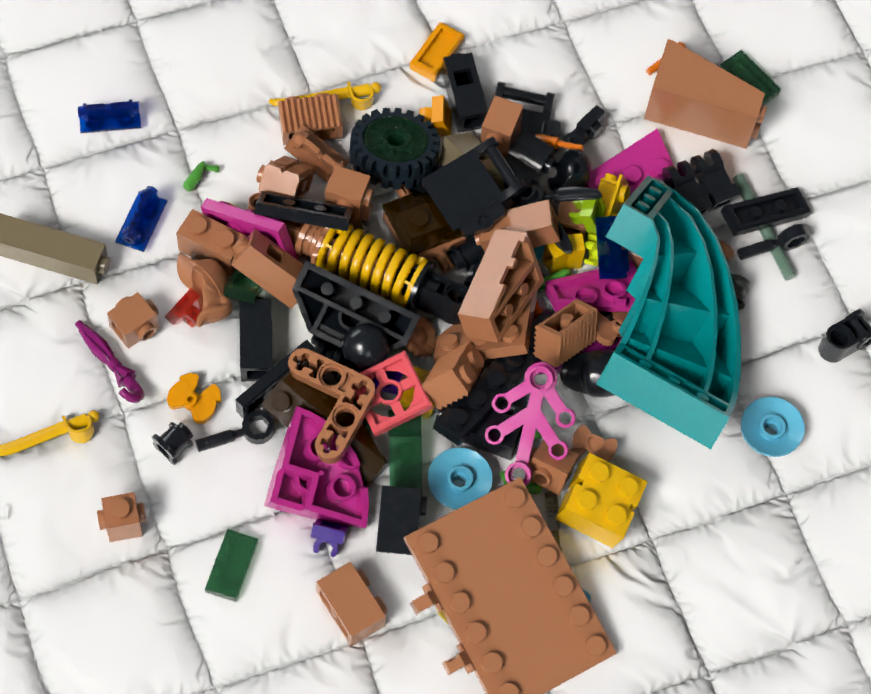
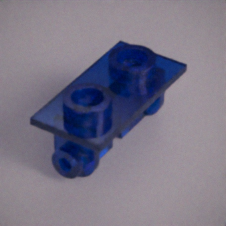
[77,99,141,133]
[115,186,168,252]
[595,216,630,280]

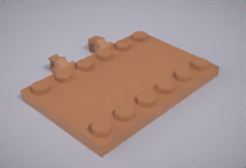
[403,477,617,694]

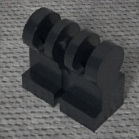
[662,149,741,215]

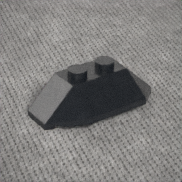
[292,261,421,351]

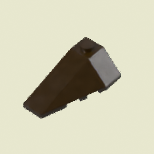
[382,187,517,256]
[261,359,388,488]

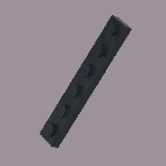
[433,309,553,447]

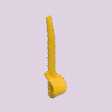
[269,81,381,110]
[0,410,100,456]

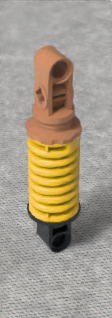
[248,192,469,325]

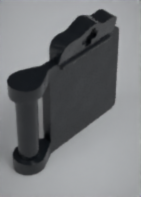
[494,81,561,153]
[422,137,528,238]

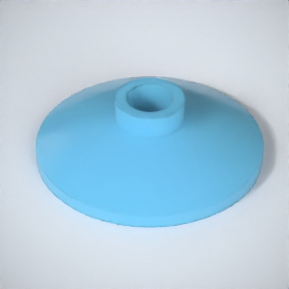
[741,397,805,457]
[428,448,493,509]

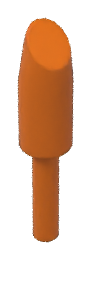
[535,134,584,151]

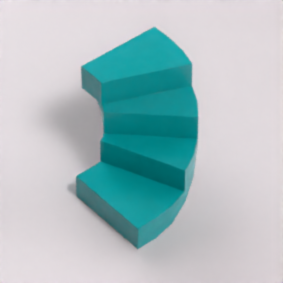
[596,175,741,449]

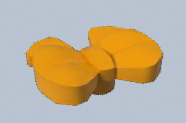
[166,373,221,424]

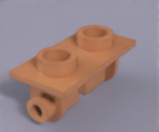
[284,124,349,183]

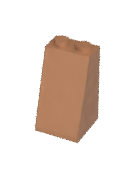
[644,39,767,149]

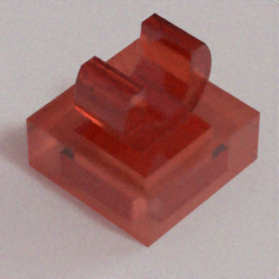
[164,288,201,328]

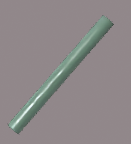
[733,174,796,281]

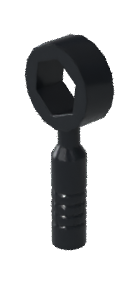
[737,224,810,260]
[195,410,274,452]

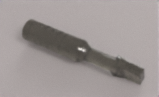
[544,491,562,552]

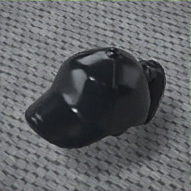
[560,350,615,397]

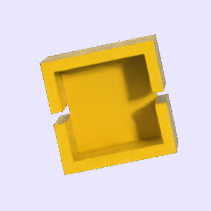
[555,452,647,548]

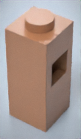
[474,199,560,251]
[231,229,304,309]

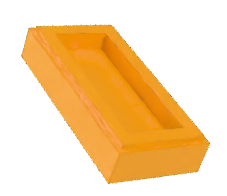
[409,22,465,82]

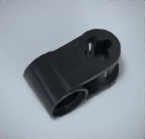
[818,309,871,363]

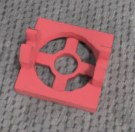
[354,351,433,437]

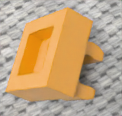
[419,95,452,137]

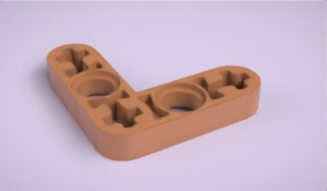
[288,348,376,464]

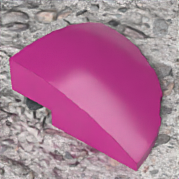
[264,406,369,529]

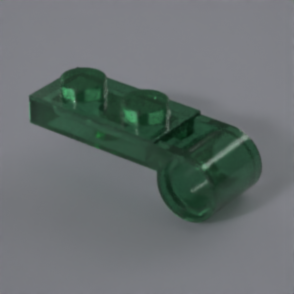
[388,409,422,496]

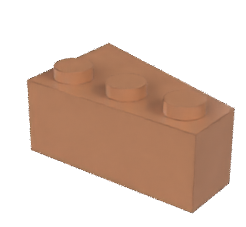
[458,229,544,343]

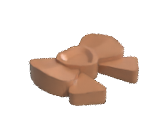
[570,425,618,463]

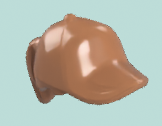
[177,252,233,327]

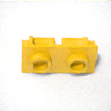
[598,173,630,233]

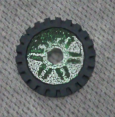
[349,107,440,190]

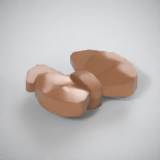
[595,311,628,346]

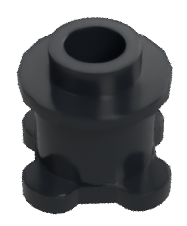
[448,237,485,273]
[151,422,193,465]

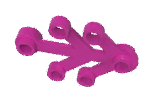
[485,362,576,486]

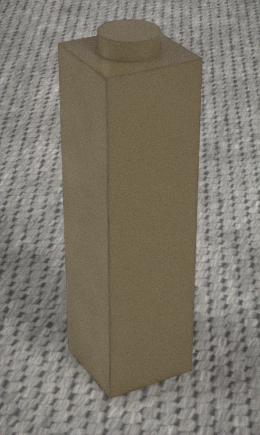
[0,213,111,284]

